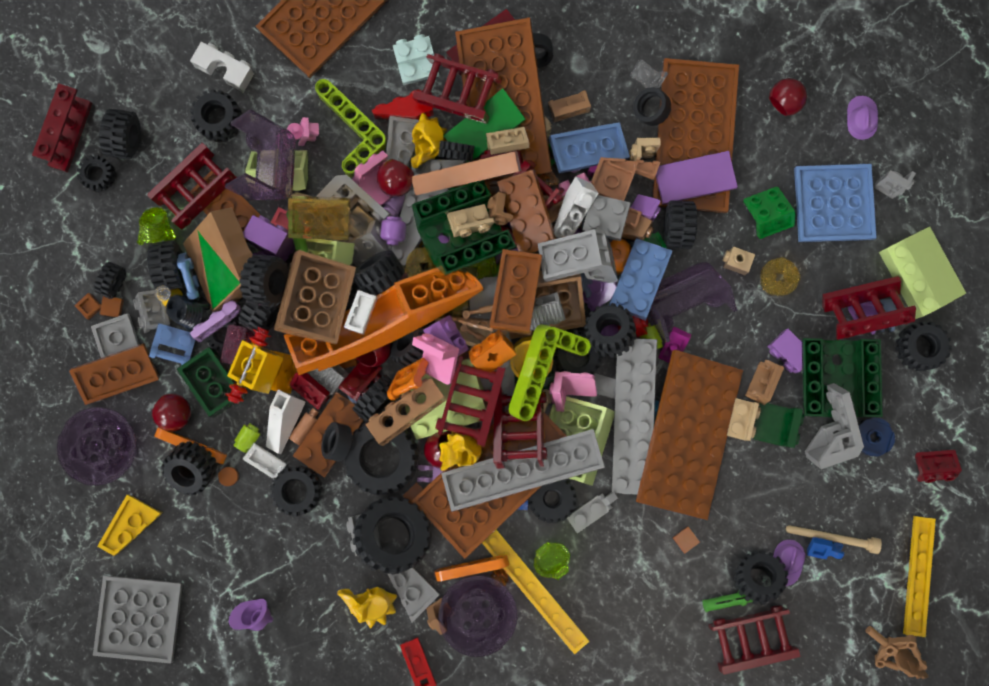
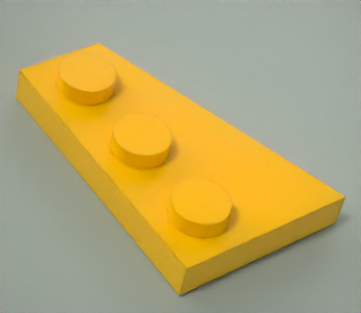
[97,494,162,556]

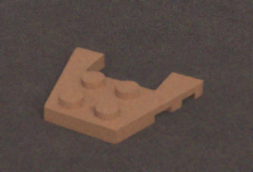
[591,157,660,230]

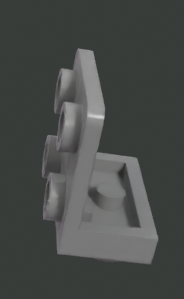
[347,219,393,267]

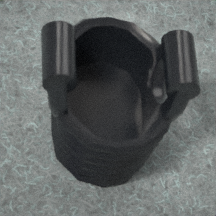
[166,295,211,332]

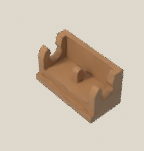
[548,90,591,122]
[745,360,784,405]

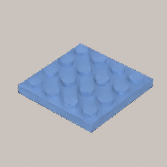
[794,164,876,242]

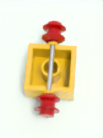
[225,327,283,404]

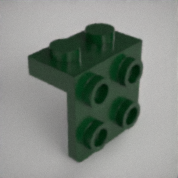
[753,403,804,448]

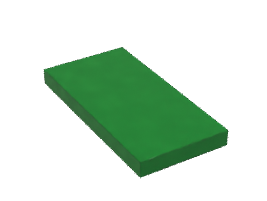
[444,88,527,163]

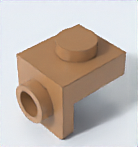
[487,192,513,225]
[426,598,453,635]

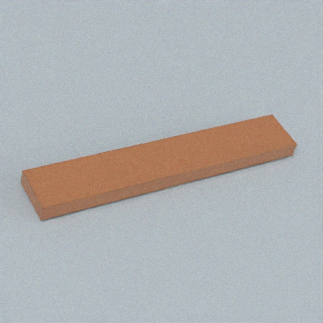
[412,151,521,196]

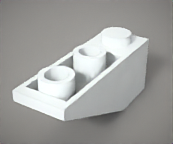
[554,176,599,238]
[266,390,306,454]

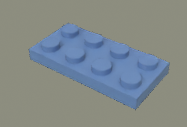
[549,122,630,173]
[609,238,672,321]

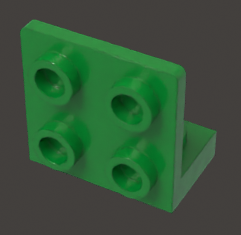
[744,187,795,239]

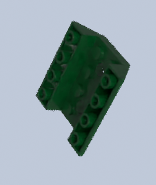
[412,180,516,275]
[802,338,883,417]

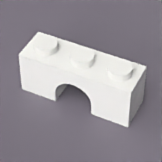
[190,42,254,93]

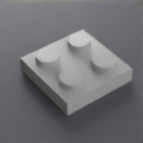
[582,195,630,241]
[91,314,140,358]

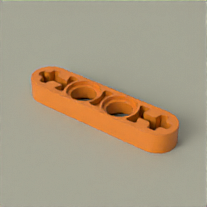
[154,427,227,464]
[434,555,510,581]

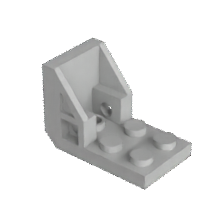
[310,175,390,224]
[538,229,618,283]
[805,383,864,469]

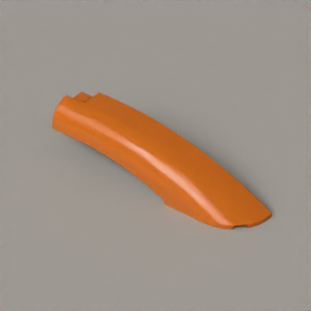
[284,268,483,375]

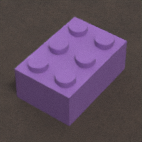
[243,215,295,262]

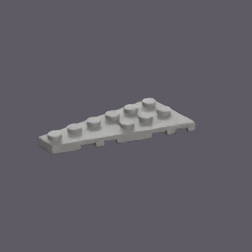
[392,160,466,268]

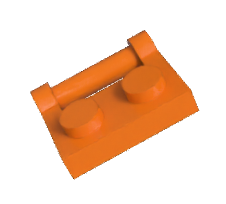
[387,357,429,401]

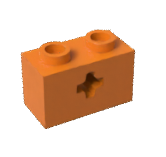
[468,329,517,372]

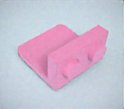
[352,151,392,206]
[412,333,459,385]
[550,371,597,412]

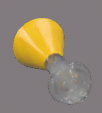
[155,286,183,306]

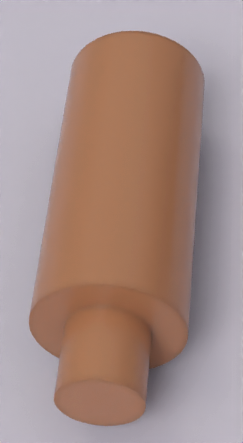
[289,408,319,445]

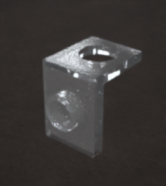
[630,59,668,89]

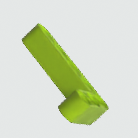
[315,79,387,178]
[509,324,591,421]

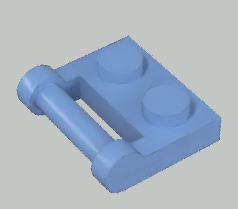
[177,253,199,299]
[149,323,195,366]

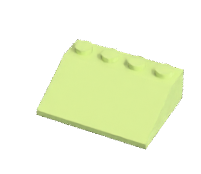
[879,227,966,319]
[403,358,488,440]
[549,396,615,486]

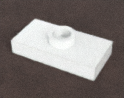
[344,290,378,335]
[243,443,287,479]

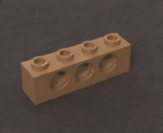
[365,378,447,446]

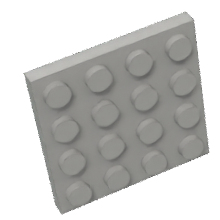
[93,575,183,663]

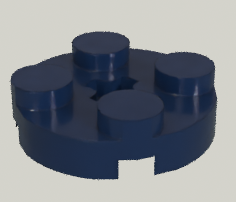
[858,418,895,456]

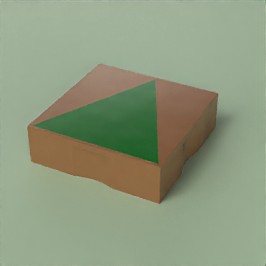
[183,207,253,312]

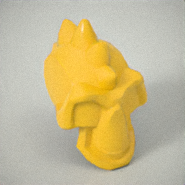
[411,113,447,168]
[439,432,483,471]
[337,587,397,628]

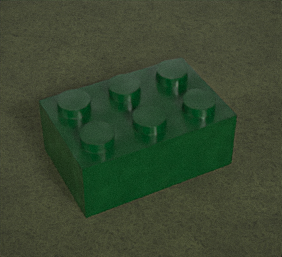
[177,347,246,418]

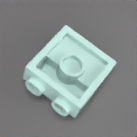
[393,34,439,85]

